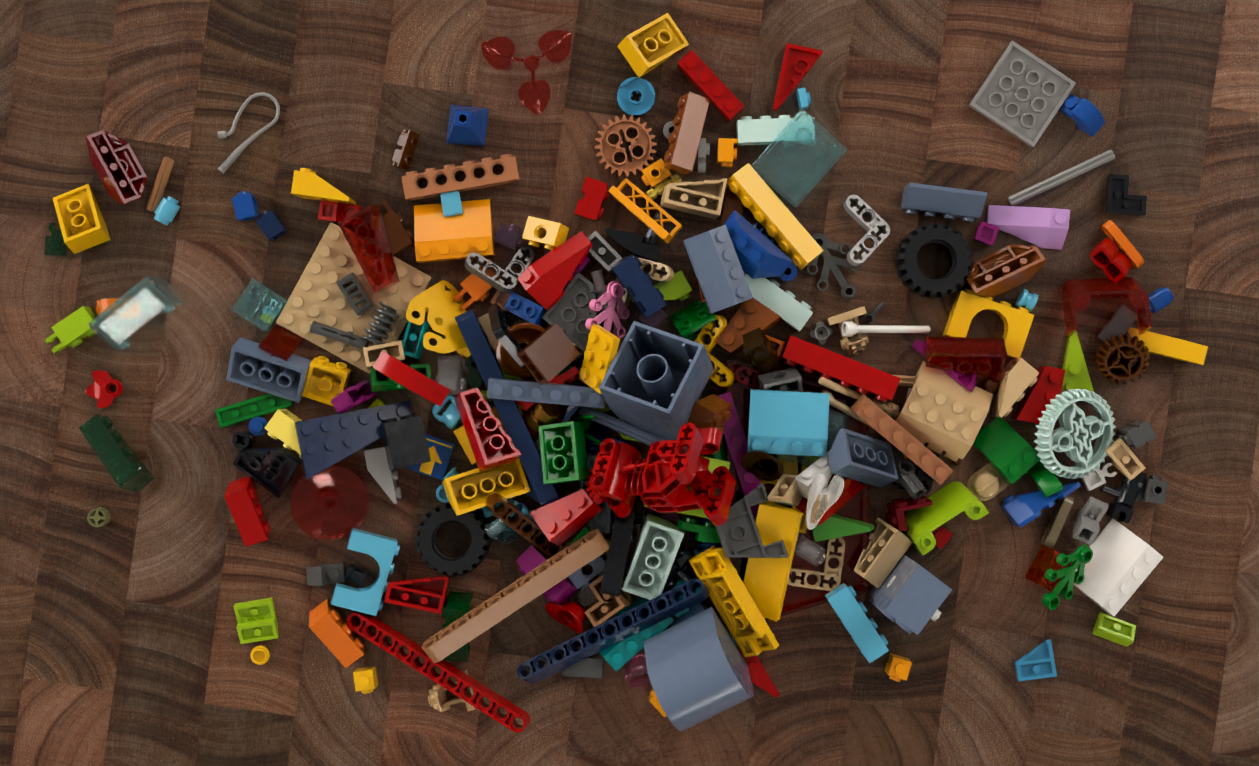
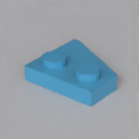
[1014,639,1057,681]

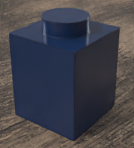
[256,210,288,242]

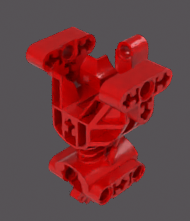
[585,423,736,526]

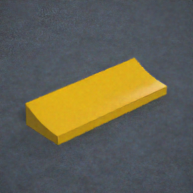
[743,501,803,622]

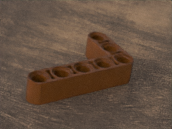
[486,493,588,557]

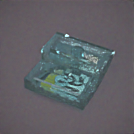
[232,278,287,332]

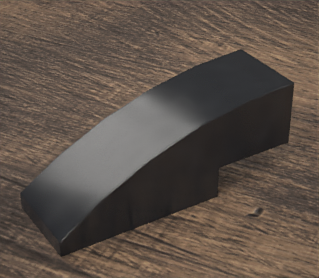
[605,228,661,262]

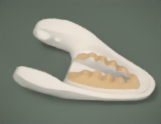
[805,473,844,530]

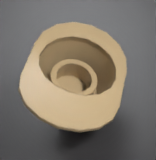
[967,463,1008,501]

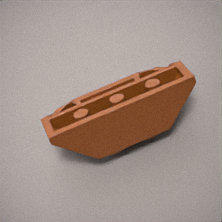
[967,245,1046,297]

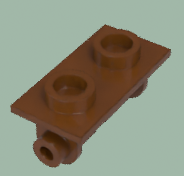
[391,129,420,171]

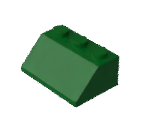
[539,421,589,484]

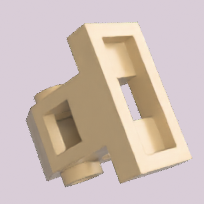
[826,306,869,356]
[428,669,476,712]

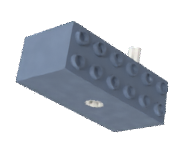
[867,555,952,635]

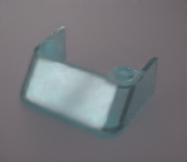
[89,276,184,351]

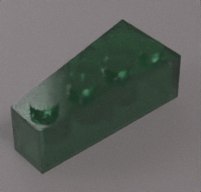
[79,414,154,492]

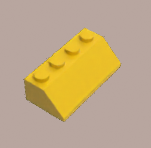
[442,458,530,516]

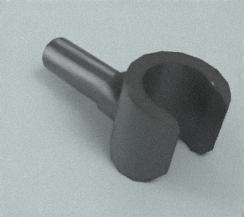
[863,302,885,325]

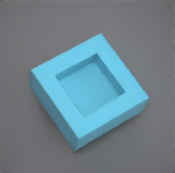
[796,88,811,111]

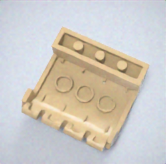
[895,361,993,462]

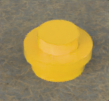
[250,645,270,665]

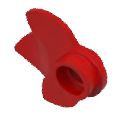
[84,370,123,408]

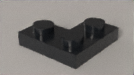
[1105,174,1147,216]

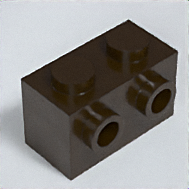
[742,327,780,374]

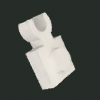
[1081,462,1117,491]

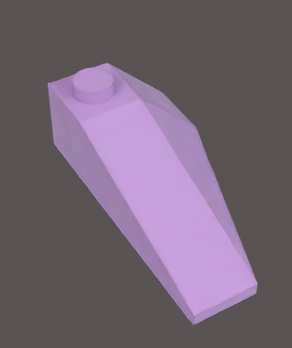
[987,205,1070,250]

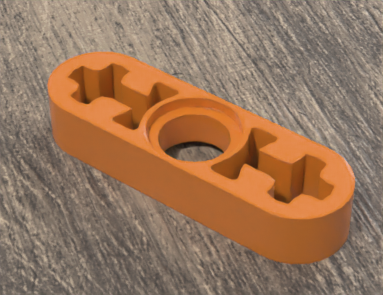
[1101,220,1145,269]

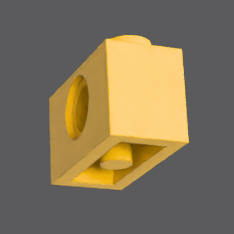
[522,216,569,251]

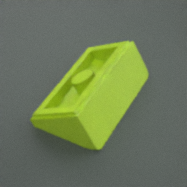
[1092,612,1136,647]

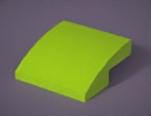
[233,597,279,644]

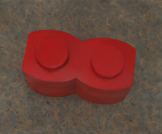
[1090,237,1132,282]

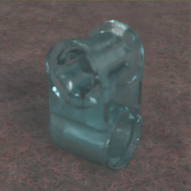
[484,518,519,544]

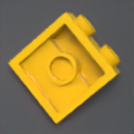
[302,356,351,407]

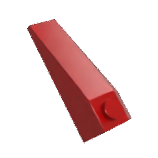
[517,231,593,311]

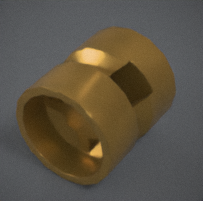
[525,403,561,432]

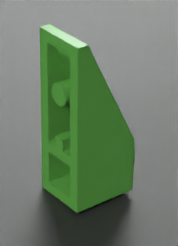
[812,514,874,542]

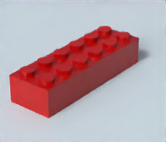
[782,336,901,403]

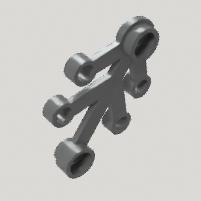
[806,233,861,300]

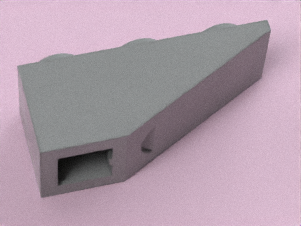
[364,447,402,504]

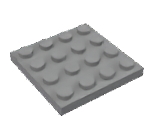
[968,41,1076,148]

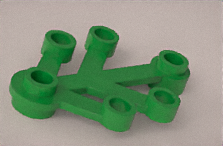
[1042,545,1093,610]

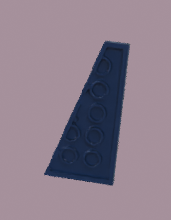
[294,401,412,480]

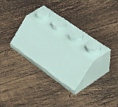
[622,513,685,600]

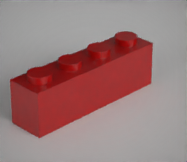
[677,50,744,123]

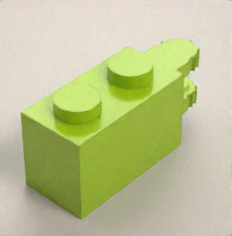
[45,306,102,354]

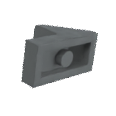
[306,562,346,586]

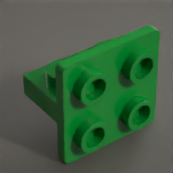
[670,298,718,341]

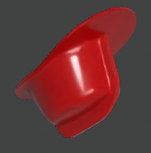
[545,601,587,633]

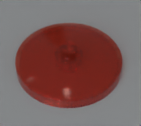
[290,464,369,540]

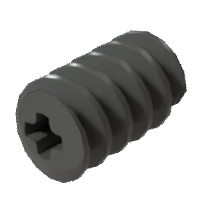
[362,302,400,345]

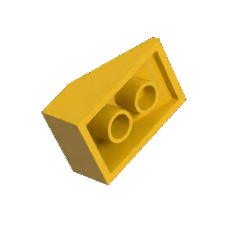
[617,13,689,78]
[291,168,356,205]
[53,184,111,254]

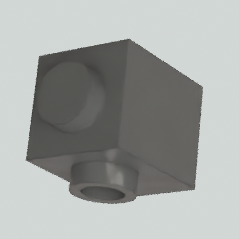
[1141,475,1168,505]

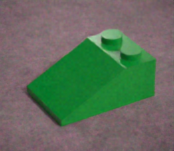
[973,417,1041,484]

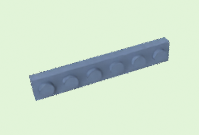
[487,378,605,408]

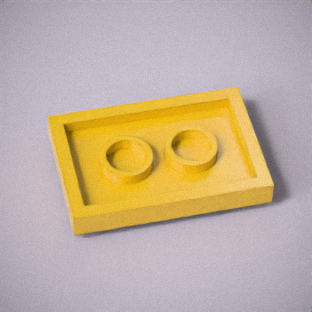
[579,324,620,394]

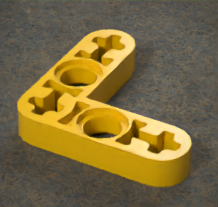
[694,315,734,387]

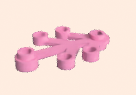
[585,281,629,338]

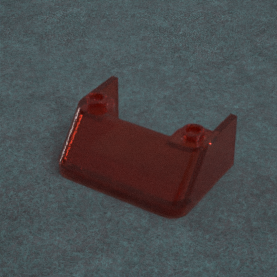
[1061,277,1152,337]

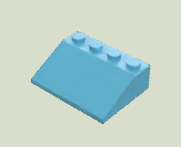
[747,389,830,457]

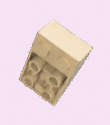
[991,358,1039,418]

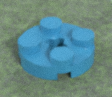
[617,77,655,117]

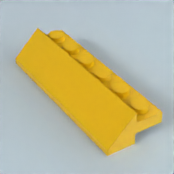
[688,546,779,657]

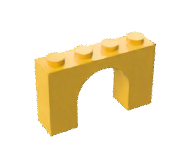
[943,289,1034,358]

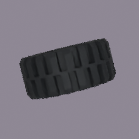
[895,223,973,298]
[415,502,491,577]

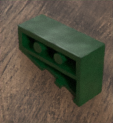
[442,591,473,662]

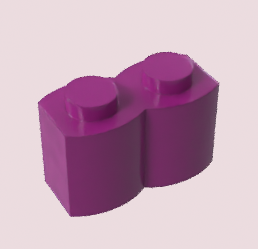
[331,380,377,413]

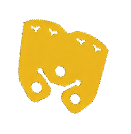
[406,280,467,354]

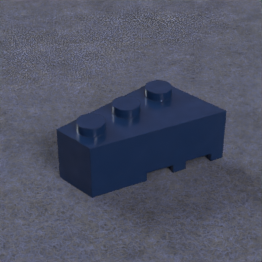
[611,255,667,318]

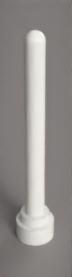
[842,321,931,337]

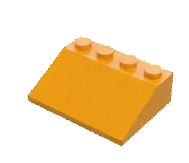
[414,199,495,263]

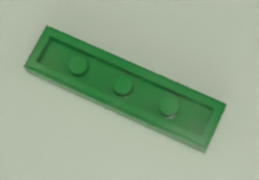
[215,393,295,428]

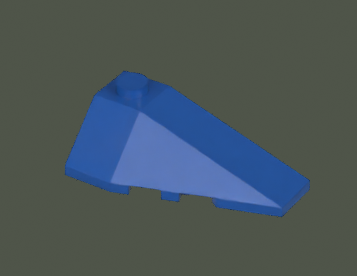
[999,481,1081,528]

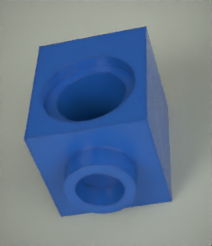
[232,191,259,222]

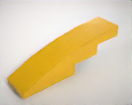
[1126,327,1208,365]

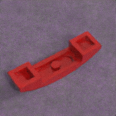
[373,350,450,407]

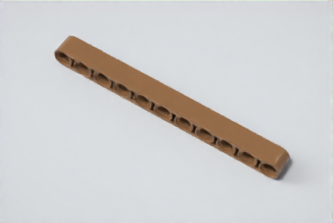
[422,529,609,663]

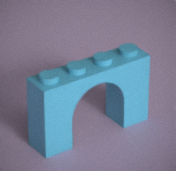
[331,528,400,616]

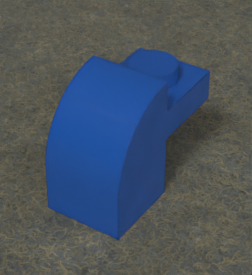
[1059,94,1105,137]

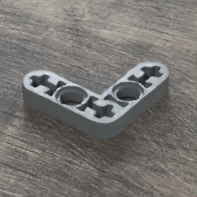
[464,246,535,293]

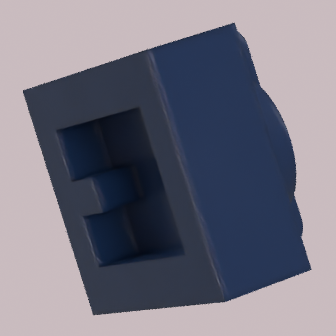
[585,422,609,455]

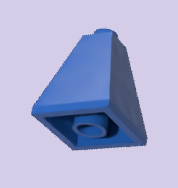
[447,105,489,147]

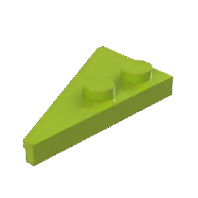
[1061,329,1094,392]

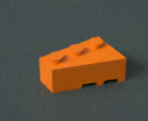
[309,598,365,668]

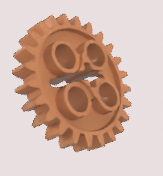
[595,114,657,178]

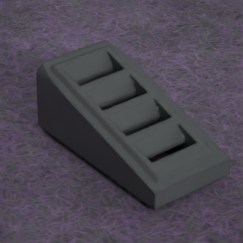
[336,273,374,316]

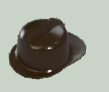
[741,451,784,481]

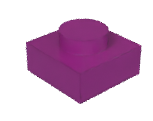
[973,221,1000,246]

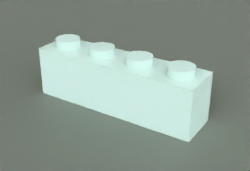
[736,114,815,146]
[745,274,813,332]

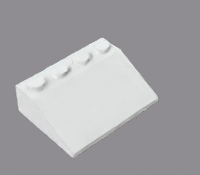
[1073,518,1163,616]

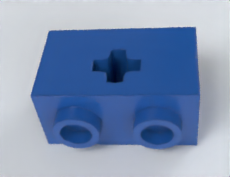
[503,292,547,328]

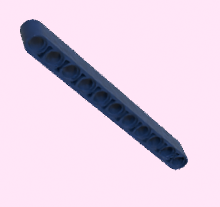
[455,309,560,507]
[517,578,710,684]

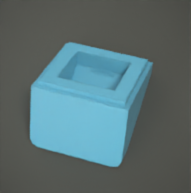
[440,191,463,217]

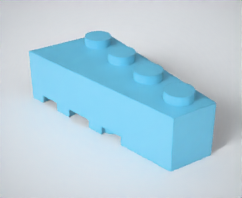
[824,583,889,663]

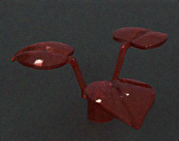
[481,30,572,115]

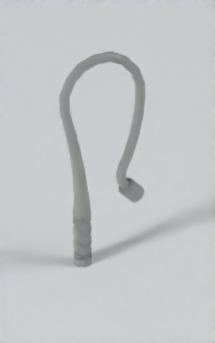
[218,92,280,174]

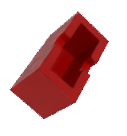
[574,177,610,222]

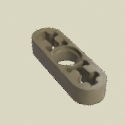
[1041,495,1074,548]

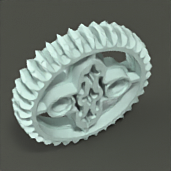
[1034,388,1117,479]

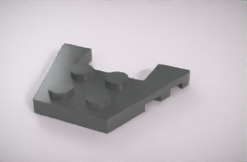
[715,484,789,558]

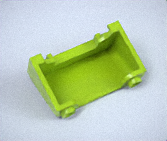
[903,481,989,556]

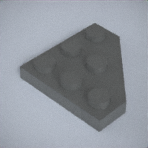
[542,272,597,352]

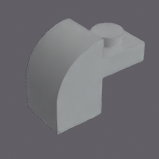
[1072,496,1108,545]

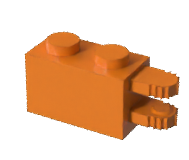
[453,258,501,311]

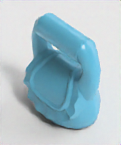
[432,395,462,429]

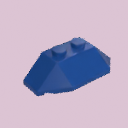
[724,210,793,279]

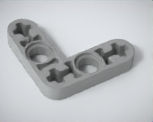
[843,195,890,266]

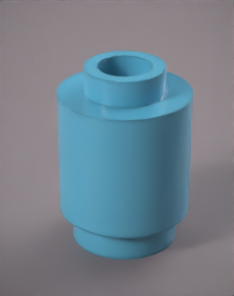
[154,196,180,226]

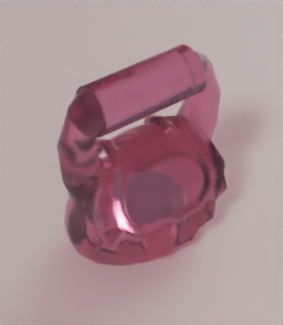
[624,655,651,688]

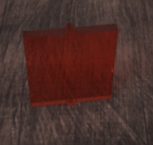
[259,325,304,361]

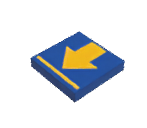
[406,434,455,481]

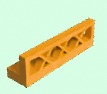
[608,178,683,244]

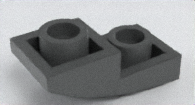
[1097,304,1138,343]
[562,657,604,678]

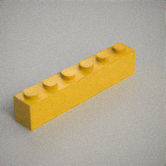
[727,163,824,270]

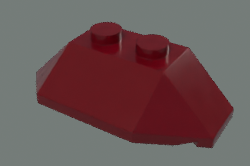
[85,130,147,205]

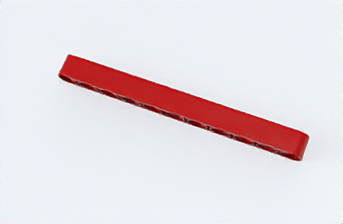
[346,611,531,733]

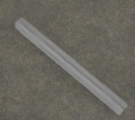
[1008,150,1115,206]

